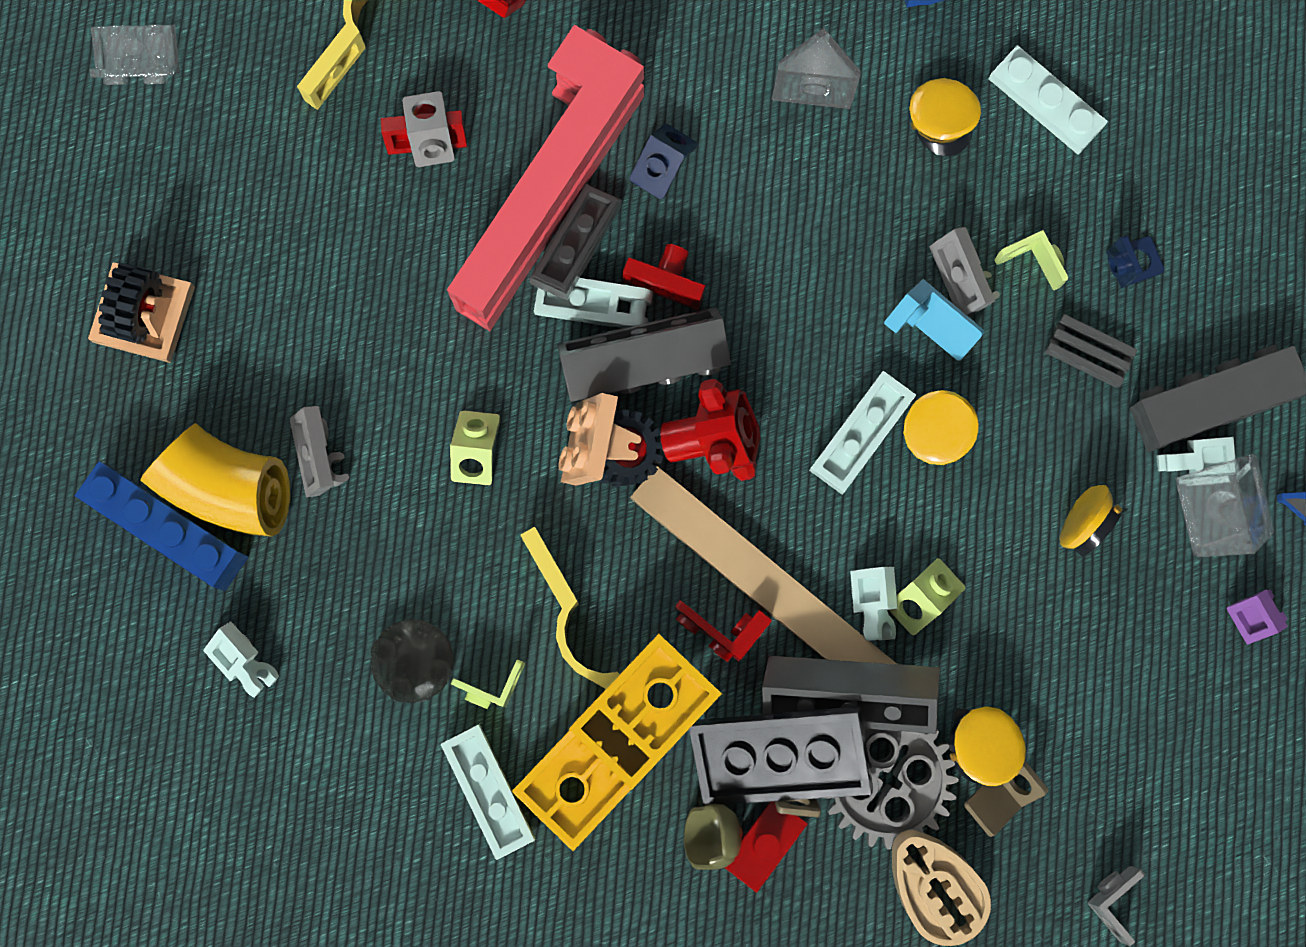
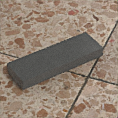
[530,184,622,301]

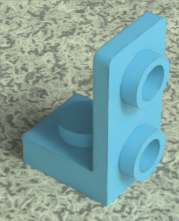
[884,279,984,361]

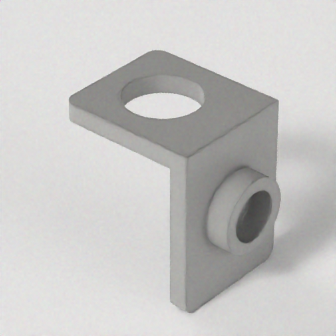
[402,91,455,167]
[1087,866,1145,946]

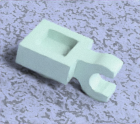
[1157,437,1237,481]
[850,567,898,641]
[203,622,279,697]

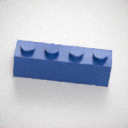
[75,461,249,591]

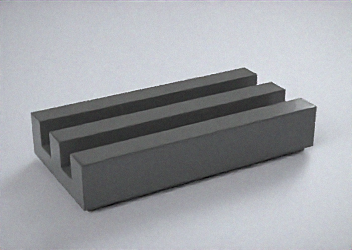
[1044,314,1138,388]

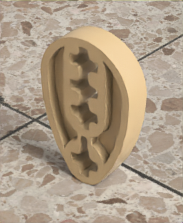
[892,830,991,946]

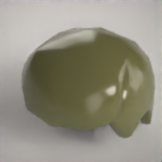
[683,803,743,870]

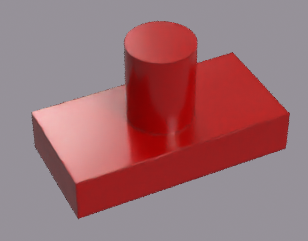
[381,104,467,155]
[623,244,705,311]
[724,801,808,893]

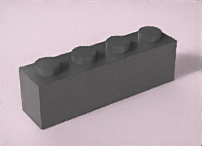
[557,307,731,402]
[1130,344,1306,453]
[762,656,940,734]

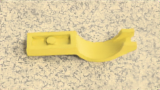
[297,0,368,110]
[520,527,619,689]

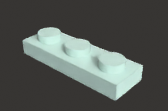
[989,45,1108,155]
[809,371,916,495]
[441,725,536,860]

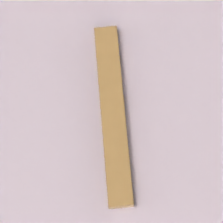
[630,466,897,664]

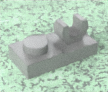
[929,227,1000,317]
[290,406,349,498]

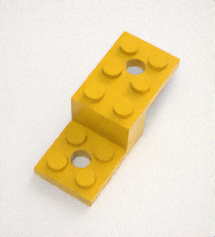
[512,634,722,851]

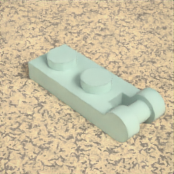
[534,278,653,328]

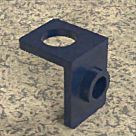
[630,124,698,199]
[1106,235,1164,288]

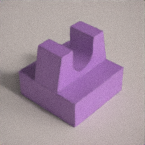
[1226,590,1288,645]

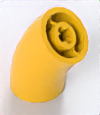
[140,423,290,537]

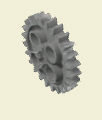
[826,728,958,849]

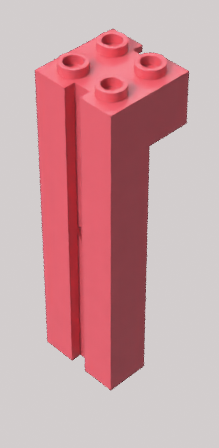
[447,25,644,331]

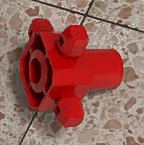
[660,379,761,481]

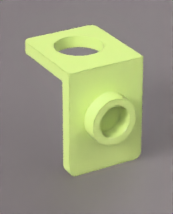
[994,230,1068,290]
[450,411,500,485]
[889,558,966,635]
[451,659,525,709]

